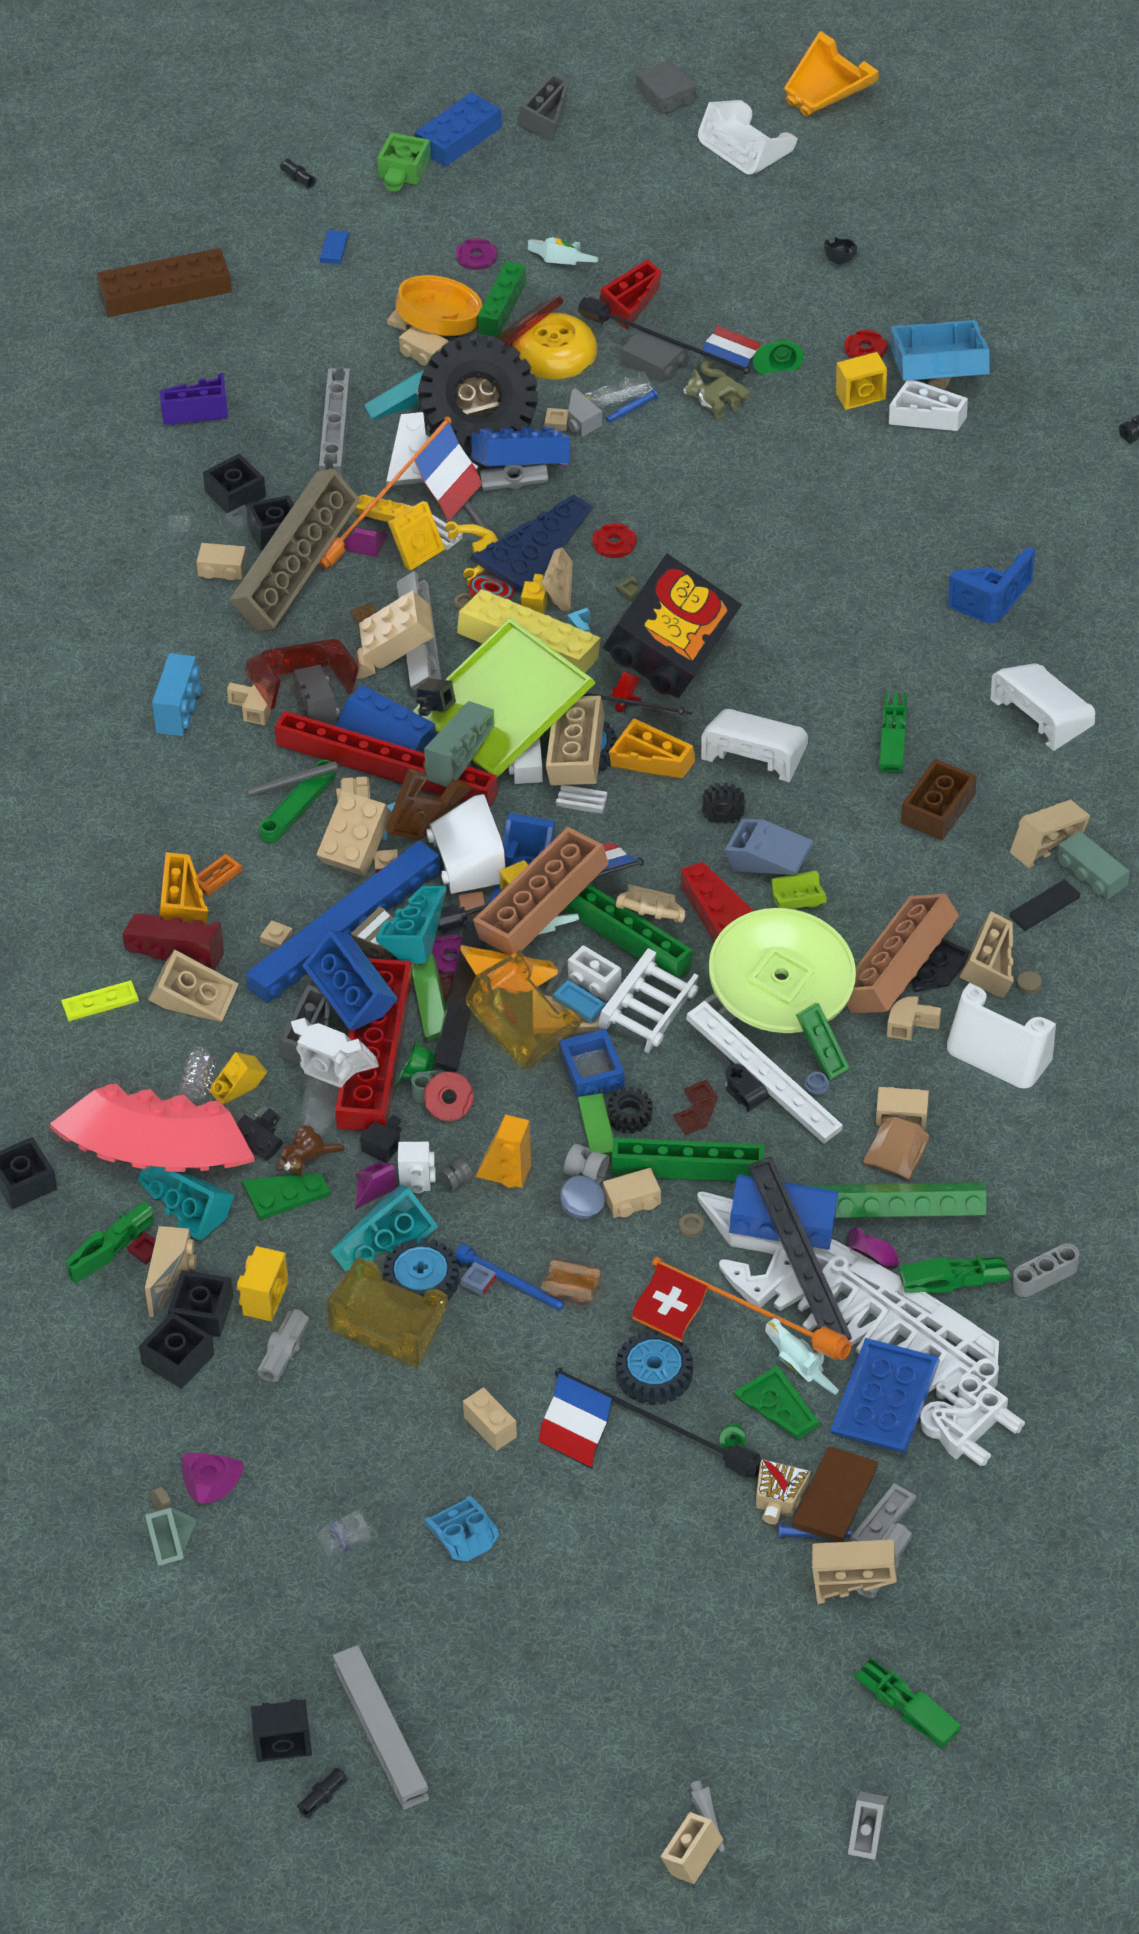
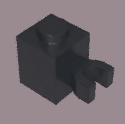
[416,678,456,716]
[360,1115,402,1163]

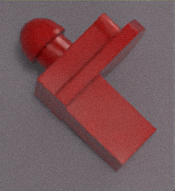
[611,671,642,713]

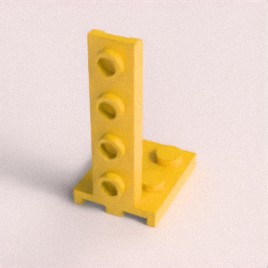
[353,495,445,571]

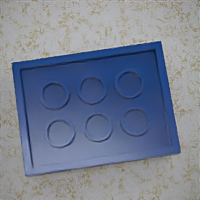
[830,1338,940,1454]

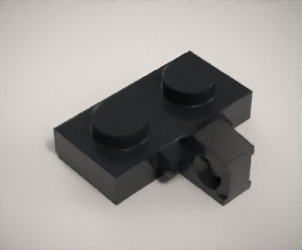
[237,1108,283,1161]

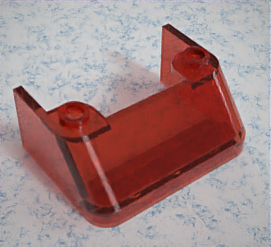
[245,639,359,709]

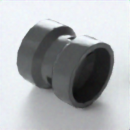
[438,1158,473,1192]

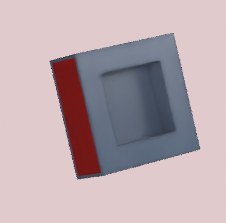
[461,1262,496,1296]

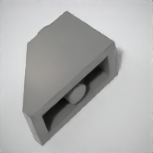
[568,388,602,437]
[848,1791,888,1860]

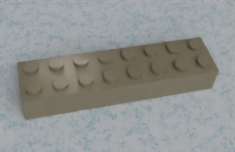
[229,468,360,631]

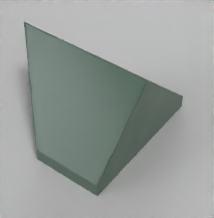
[144,1507,197,1566]

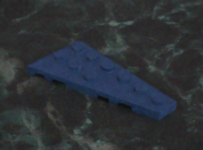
[470,495,592,593]

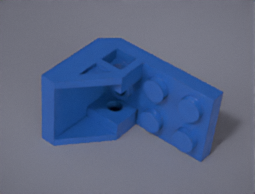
[948,546,1035,624]
[489,813,556,904]

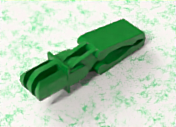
[879,691,908,773]
[66,1202,154,1283]
[898,1253,1010,1293]
[853,1657,961,1749]

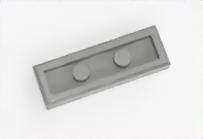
[850,1483,916,1542]

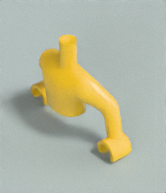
[445,521,498,586]

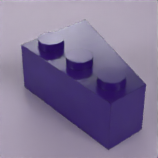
[160,372,228,425]

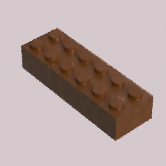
[97,248,232,317]

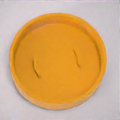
[395,275,482,336]

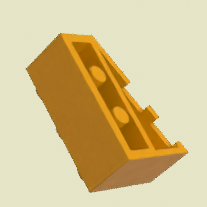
[609,718,695,778]
[159,852,209,925]
[475,1115,531,1188]

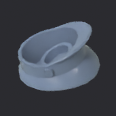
[560,1176,606,1219]

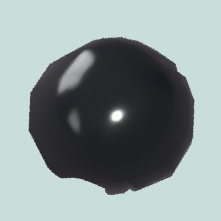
[824,237,857,264]

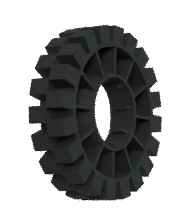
[417,335,538,456]

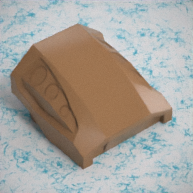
[863,1116,929,1182]

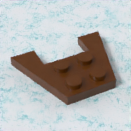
[385,769,472,841]

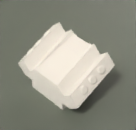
[291,1018,379,1088]

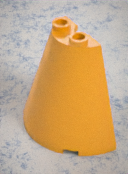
[784,31,879,117]

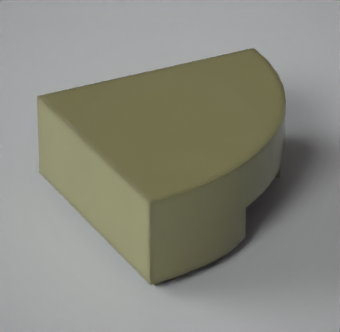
[616,576,639,602]

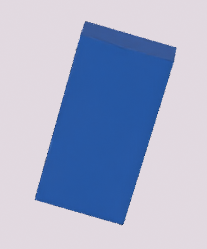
[320,230,349,264]

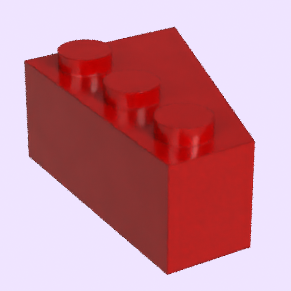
[599,259,662,330]

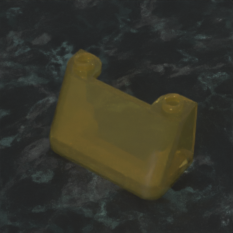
[466,950,581,1069]
[327,1257,448,1367]

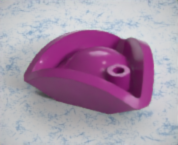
[846,1227,898,1267]
[182,1453,243,1503]

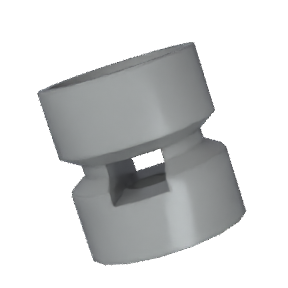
[564,1144,610,1185]

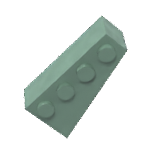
[424,701,495,787]

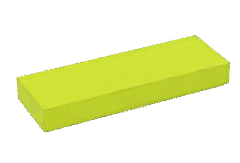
[61,980,139,1021]

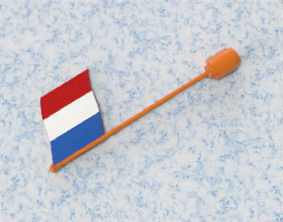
[318,417,482,570]

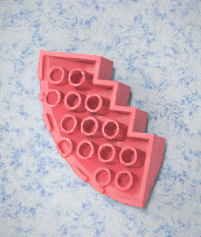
[50,1083,254,1172]

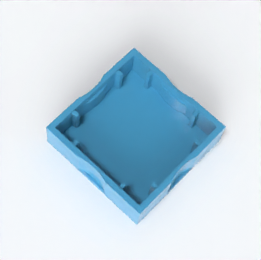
[891,320,990,381]

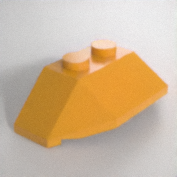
[460,945,558,994]

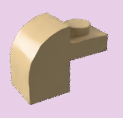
[227,681,271,726]
[887,997,941,1040]

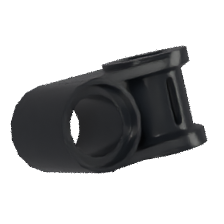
[724,1064,769,1112]

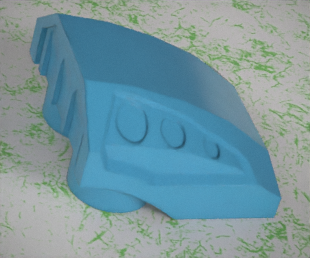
[424,1496,499,1562]

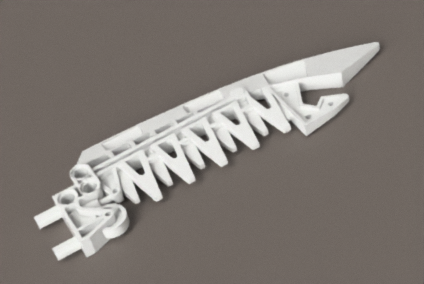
[697,1191,1025,1466]

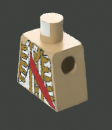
[756,1459,810,1525]

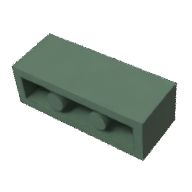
[1058,830,1130,899]

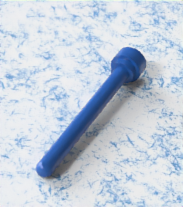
[455,1243,564,1310]

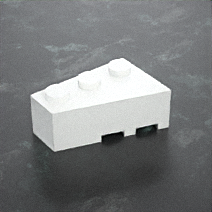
[889,380,968,431]
[386,412,426,486]

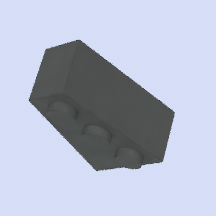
[518,72,569,140]
[294,665,340,726]
[279,984,330,1064]

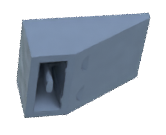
[725,819,813,875]

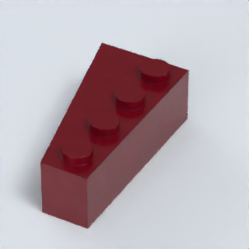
[122,913,224,971]

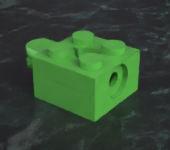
[377,133,431,191]

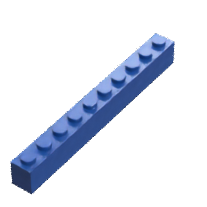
[246,841,440,1003]

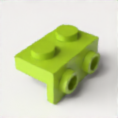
[771,871,827,910]

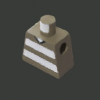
[350,907,394,960]

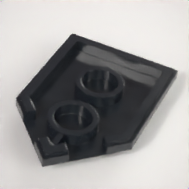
[911,938,970,992]

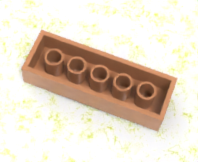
[473,827,609,958]
[846,894,959,1013]

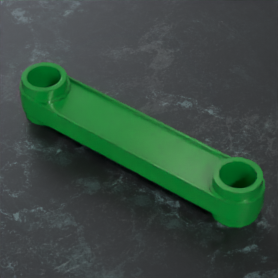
[259,760,336,843]

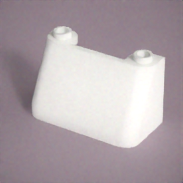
[698,100,798,174]
[990,663,1095,751]
[701,709,808,782]
[426,794,505,894]
[947,983,1056,1088]

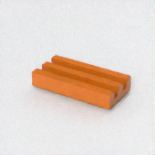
[197,854,243,897]

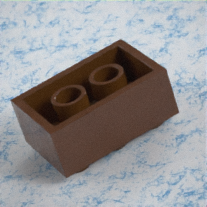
[901,759,977,840]

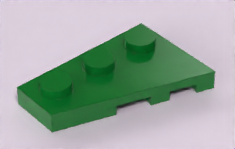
[241,1173,330,1221]
[733,1366,820,1440]

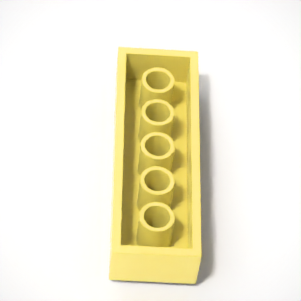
[457,589,601,673]

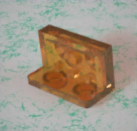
[541,1259,601,1302]

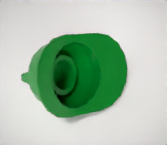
[752,339,804,374]
[395,1037,435,1089]

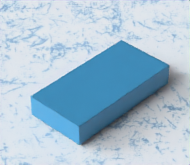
[553,980,606,1024]

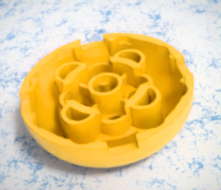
[512,313,597,379]

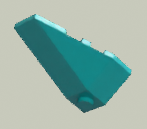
[364,370,424,420]
[376,886,446,964]
[138,1166,234,1241]
[329,1185,438,1272]

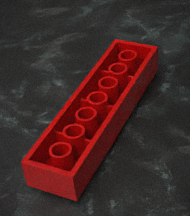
[335,958,413,1131]

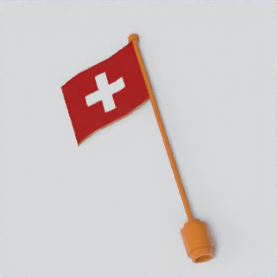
[632,1257,852,1360]

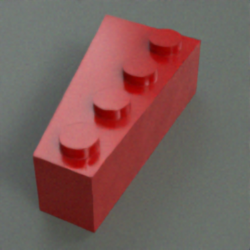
[681,862,754,942]

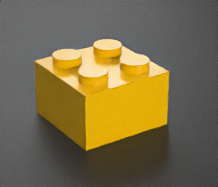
[836,352,887,410]
[237,1246,289,1322]

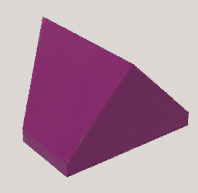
[344,528,389,557]
[355,1162,397,1209]

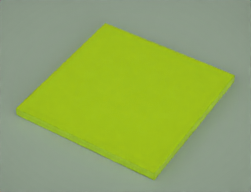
[413,618,596,777]

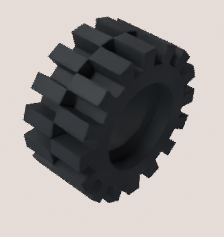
[702,783,745,823]
[607,1087,653,1134]

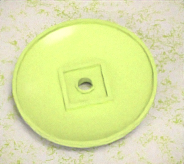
[709,908,856,1033]

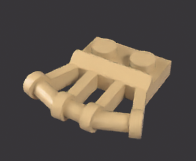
[616,884,685,923]

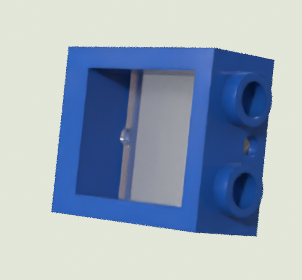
[559,1029,625,1100]

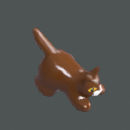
[276,1125,345,1177]

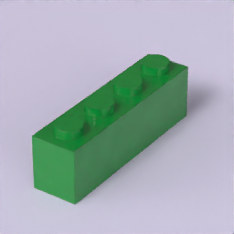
[478,261,526,338]

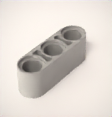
[1012,1244,1079,1297]

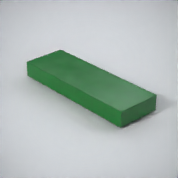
[796,1003,850,1080]

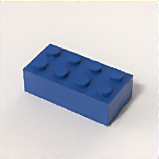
[415,92,502,167]
[471,426,570,466]

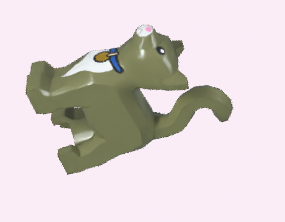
[683,360,750,421]

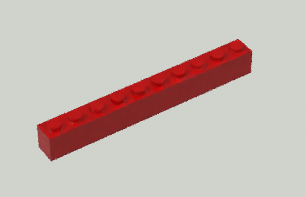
[274,711,498,809]

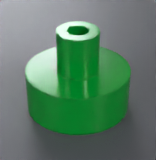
[720,1423,746,1450]

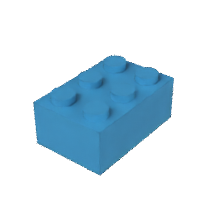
[152,653,202,736]

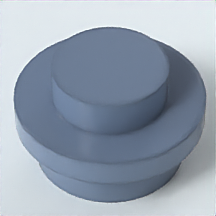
[805,1072,829,1095]

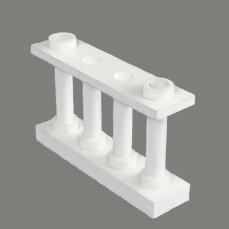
[598,948,699,1054]

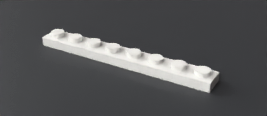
[686,1001,843,1144]

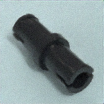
[280,158,316,189]
[297,1768,347,1818]

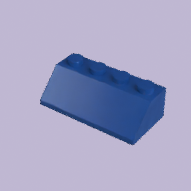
[336,685,436,753]
[302,930,398,1031]
[729,1175,839,1250]

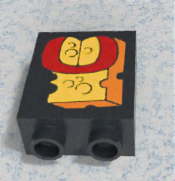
[602,553,742,698]

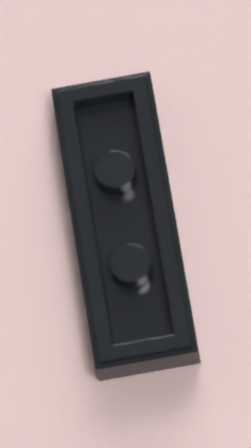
[1009,879,1080,931]

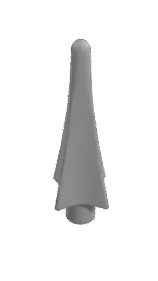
[690,1781,725,1852]

